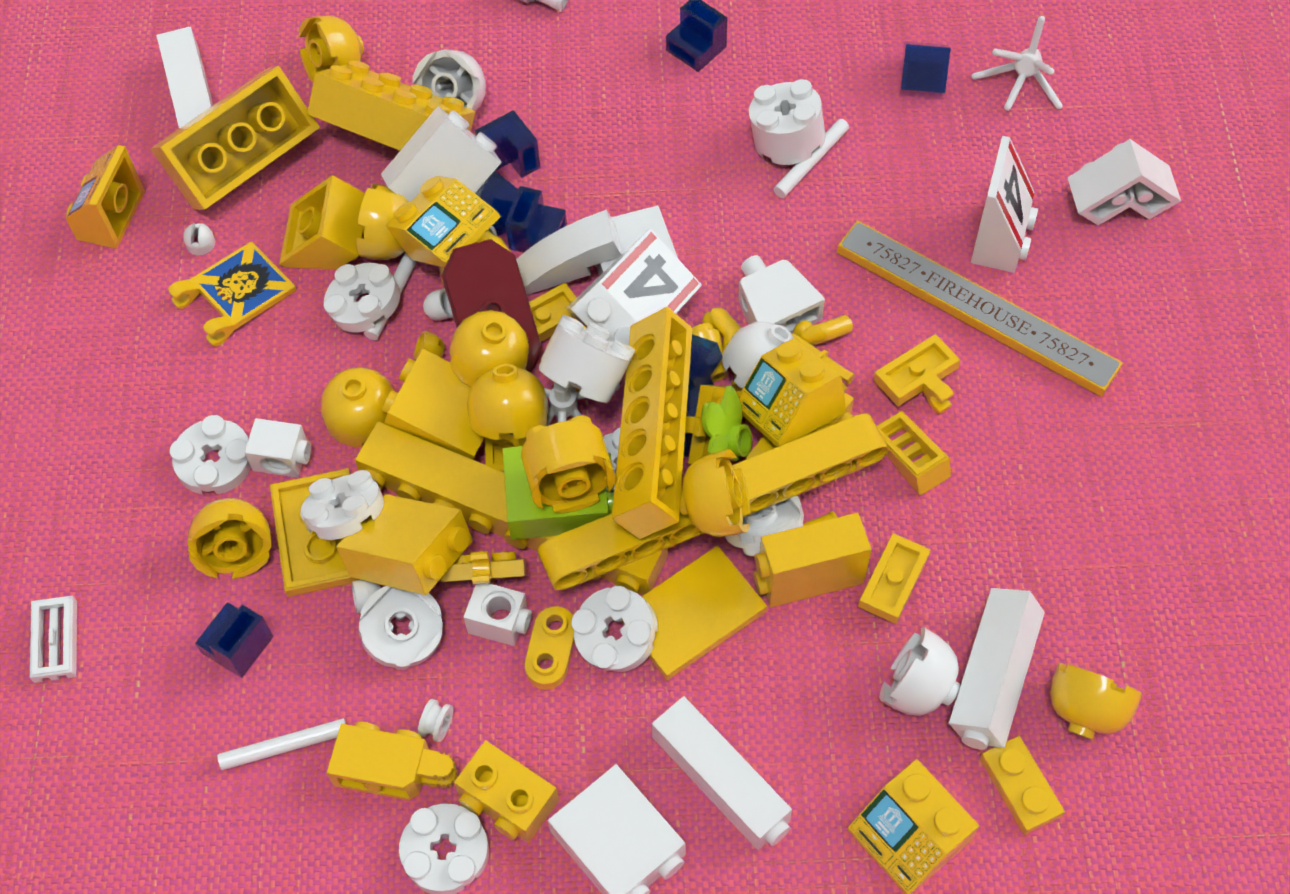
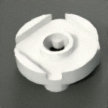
[324,263,400,332]
[170,415,251,494]
[301,470,384,540]
[725,496,804,556]
[358,586,443,670]
[572,586,658,672]
[399,804,489,894]

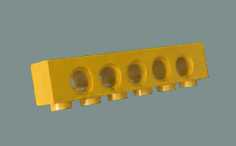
[612,306,692,539]

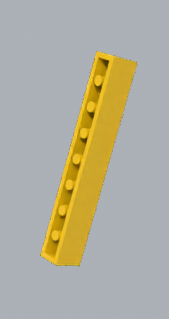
[355,421,668,595]

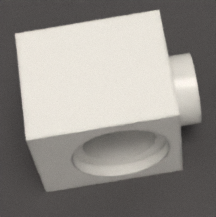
[244,418,311,478]
[463,583,532,646]

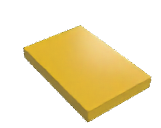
[270,468,360,597]
[621,545,768,681]

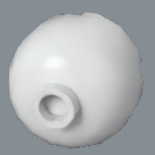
[413,49,486,111]
[722,322,794,389]
[879,627,961,716]

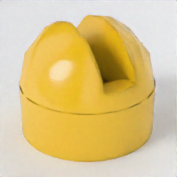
[413,330,445,360]

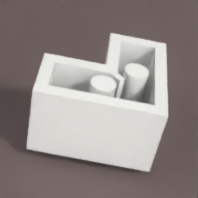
[1067,139,1181,226]

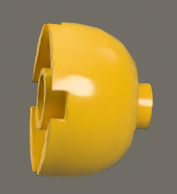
[299,16,364,82]
[356,184,409,260]
[449,310,529,388]
[467,364,549,440]
[321,367,395,447]
[680,449,751,537]
[187,498,271,579]
[1050,662,1143,740]

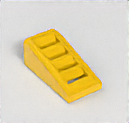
[877,411,951,495]

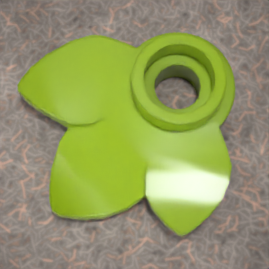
[701,385,752,461]

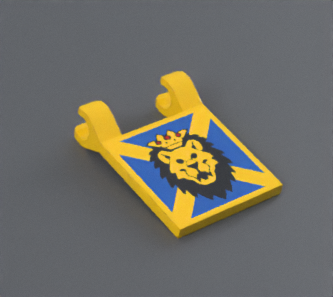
[168,241,296,346]

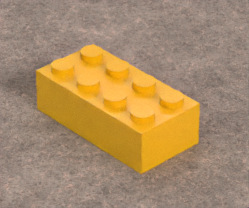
[307,61,475,151]
[150,65,320,210]

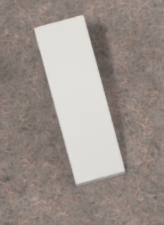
[516,210,622,295]

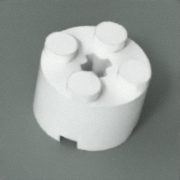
[749,79,826,165]
[538,315,635,403]

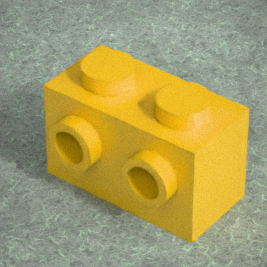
[454,740,559,843]

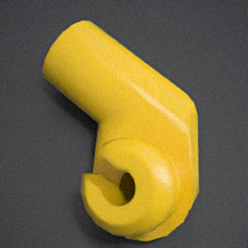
[702,307,741,351]
[793,315,853,346]

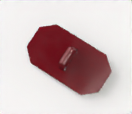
[441,239,542,372]

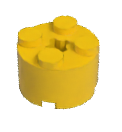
[521,415,616,513]

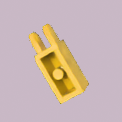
[327,722,458,801]

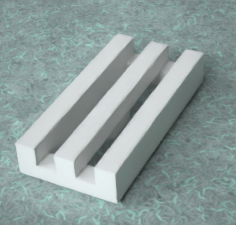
[30,595,77,683]

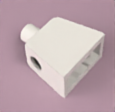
[738,255,825,334]

